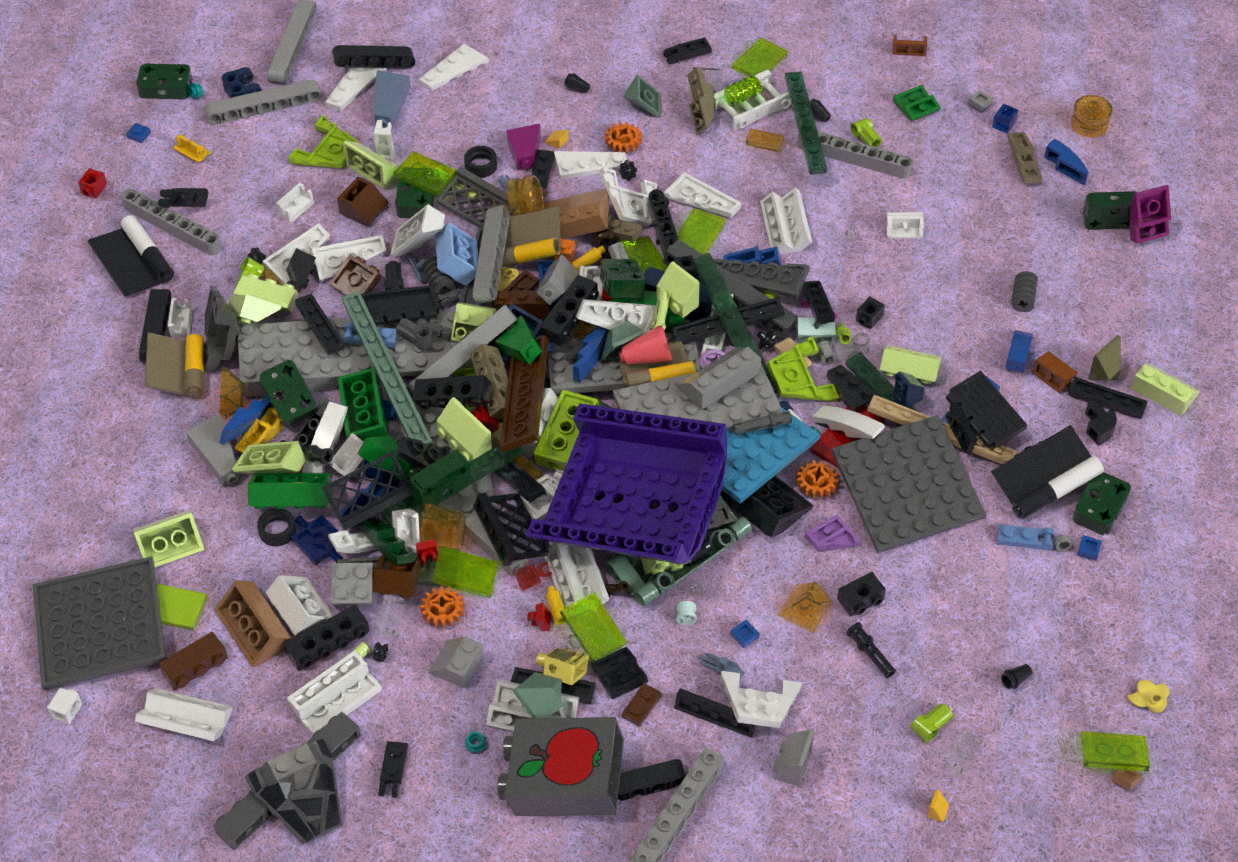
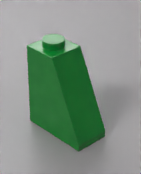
[495,316,542,365]
[357,435,418,480]

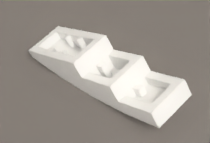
[302,402,348,473]
[812,405,885,439]

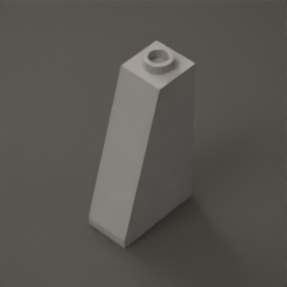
[536,255,580,305]
[186,413,240,487]
[462,505,529,576]

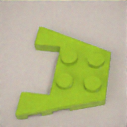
[288,115,359,169]
[767,336,840,402]

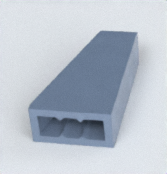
[374,70,411,128]

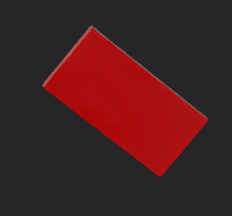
[810,406,885,469]

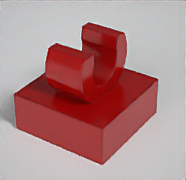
[415,539,438,565]
[527,603,551,631]

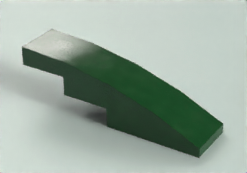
[358,518,415,565]

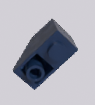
[893,371,925,408]

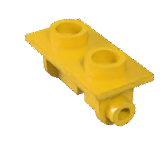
[173,134,210,163]

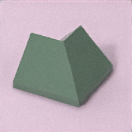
[623,75,661,118]
[601,321,645,361]
[513,672,565,719]

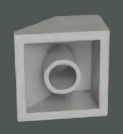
[428,636,484,688]
[773,730,815,787]

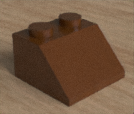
[373,554,422,598]

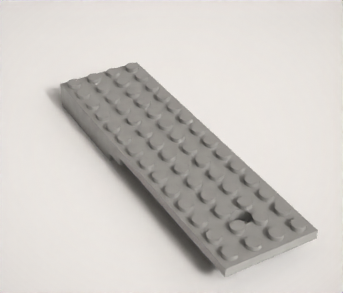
[238,311,506,397]

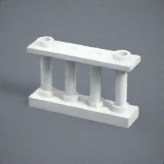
[713,70,791,131]

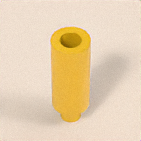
[572,246,606,271]
[546,586,569,625]

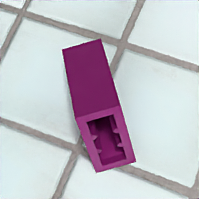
[506,123,541,171]

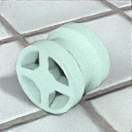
[676,601,697,625]

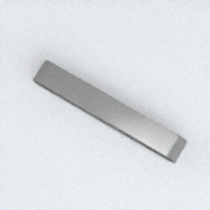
[268,0,317,84]
[204,80,322,125]
[797,128,913,179]
[121,189,221,255]
[473,205,510,304]
[406,305,517,396]

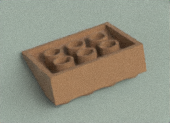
[538,188,610,239]

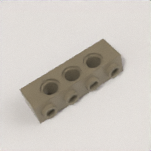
[470,344,508,420]

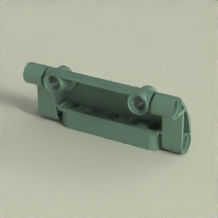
[605,495,752,607]

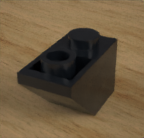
[286,248,316,294]

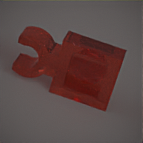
[514,562,552,591]

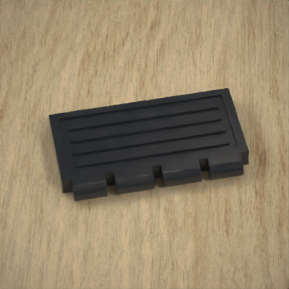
[361,285,439,326]
[946,370,1027,448]

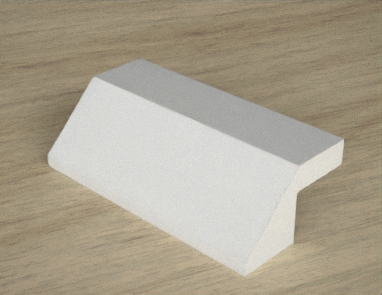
[760,188,813,254]
[545,543,609,617]
[287,651,382,736]
[486,679,580,731]
[135,688,233,741]

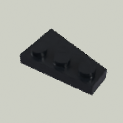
[826,365,880,412]
[397,437,451,470]

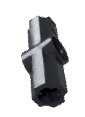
[384,261,404,291]

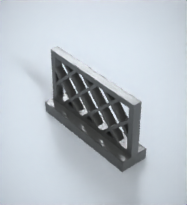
[436,166,519,228]

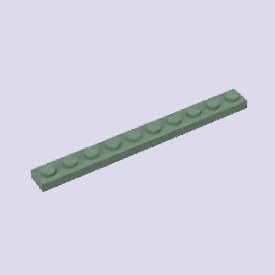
[341,291,432,444]

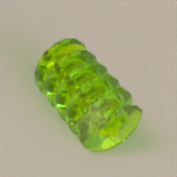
[724,75,763,107]

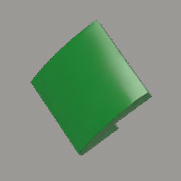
[892,85,941,121]

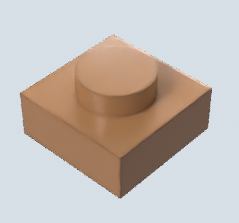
[1112,765,1143,790]

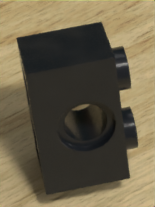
[837,572,886,617]

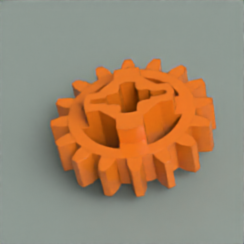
[605,122,642,154]
[796,460,839,499]
[420,586,465,628]

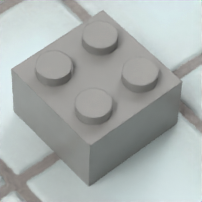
[331,563,375,607]

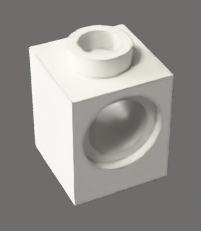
[47,688,82,725]

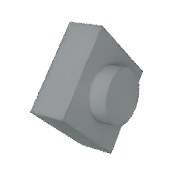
[968,90,993,112]

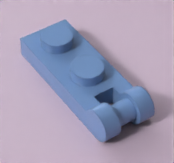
[342,322,397,348]
[997,524,1054,551]

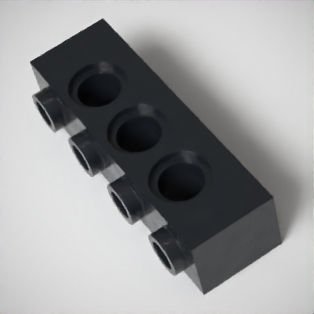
[540,275,599,346]
[412,375,492,409]
[284,604,370,671]

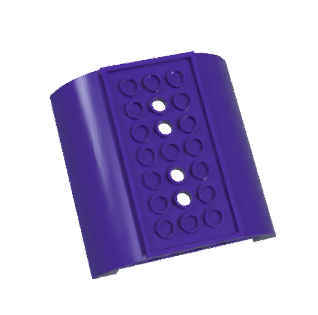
[526,403,727,564]

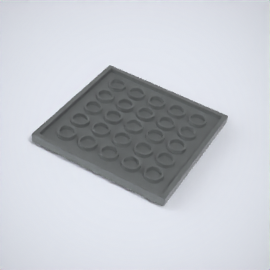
[831,415,986,553]
[33,556,167,690]

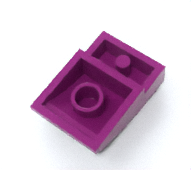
[1130,185,1172,244]

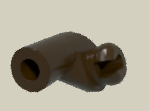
[590,229,616,248]
[605,581,629,597]

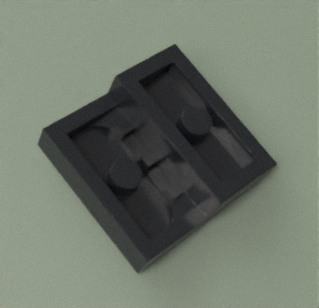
[591,646,648,699]

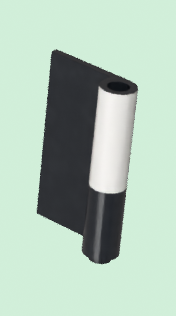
[88,215,174,297]
[991,425,1104,519]

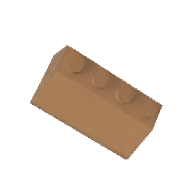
[214,580,292,667]

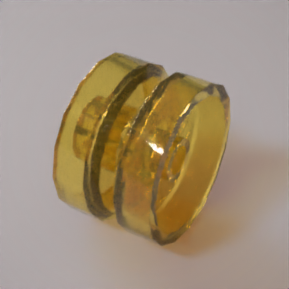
[1071,95,1112,138]
[507,175,544,216]

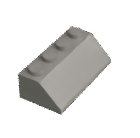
[676,347,761,410]

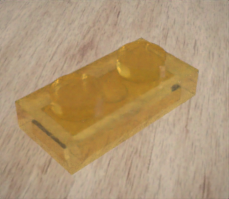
[746,128,784,152]

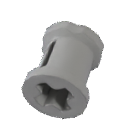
[817,341,837,365]

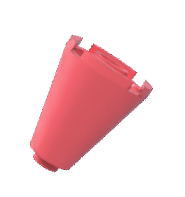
[619,325,673,365]

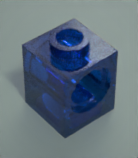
[992,103,1019,133]

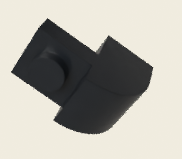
[1085,400,1117,446]

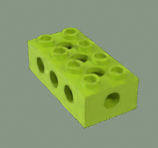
[533,390,600,471]

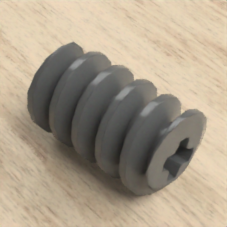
[422,256,455,295]
[1011,271,1038,312]

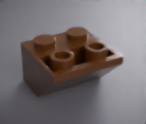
[337,176,388,226]

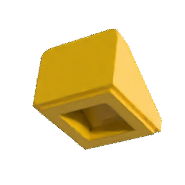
[545,129,569,149]
[928,790,949,822]

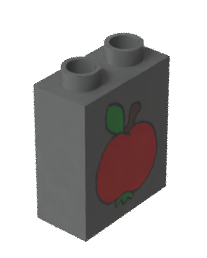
[497,717,624,816]

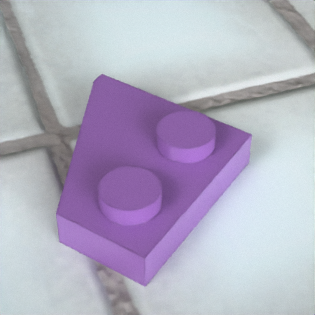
[805,514,861,551]

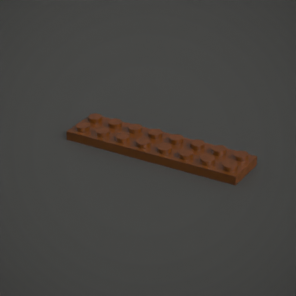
[500,334,549,452]

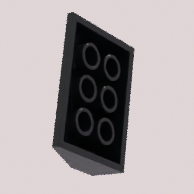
[720,475,814,537]

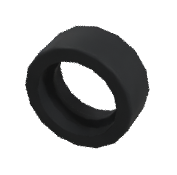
[464,145,497,178]
[257,508,296,547]

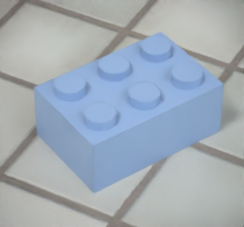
[435,222,478,286]

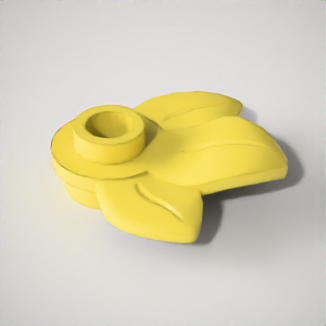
[498,267,519,291]
[1127,680,1169,713]

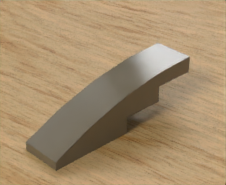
[1007,132,1042,184]

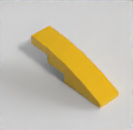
[235,396,284,454]

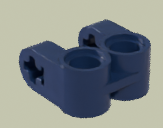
[222,67,262,98]

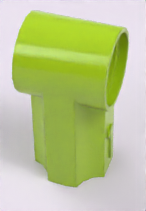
[851,118,882,148]
[235,257,264,288]
[910,703,953,743]

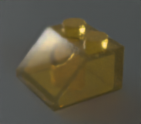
[419,502,466,551]

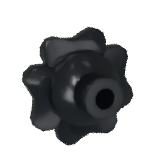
[619,160,637,181]
[247,247,266,264]
[757,331,776,350]

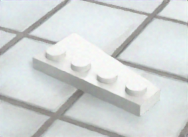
[419,44,489,91]
[325,68,387,111]
[554,151,627,180]
[664,172,741,218]
[263,223,330,285]
[312,235,387,283]
[576,299,656,333]

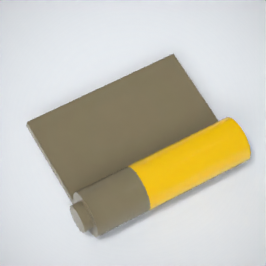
[502,206,561,267]
[145,332,204,398]
[616,341,696,388]

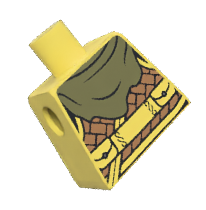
[536,648,589,685]

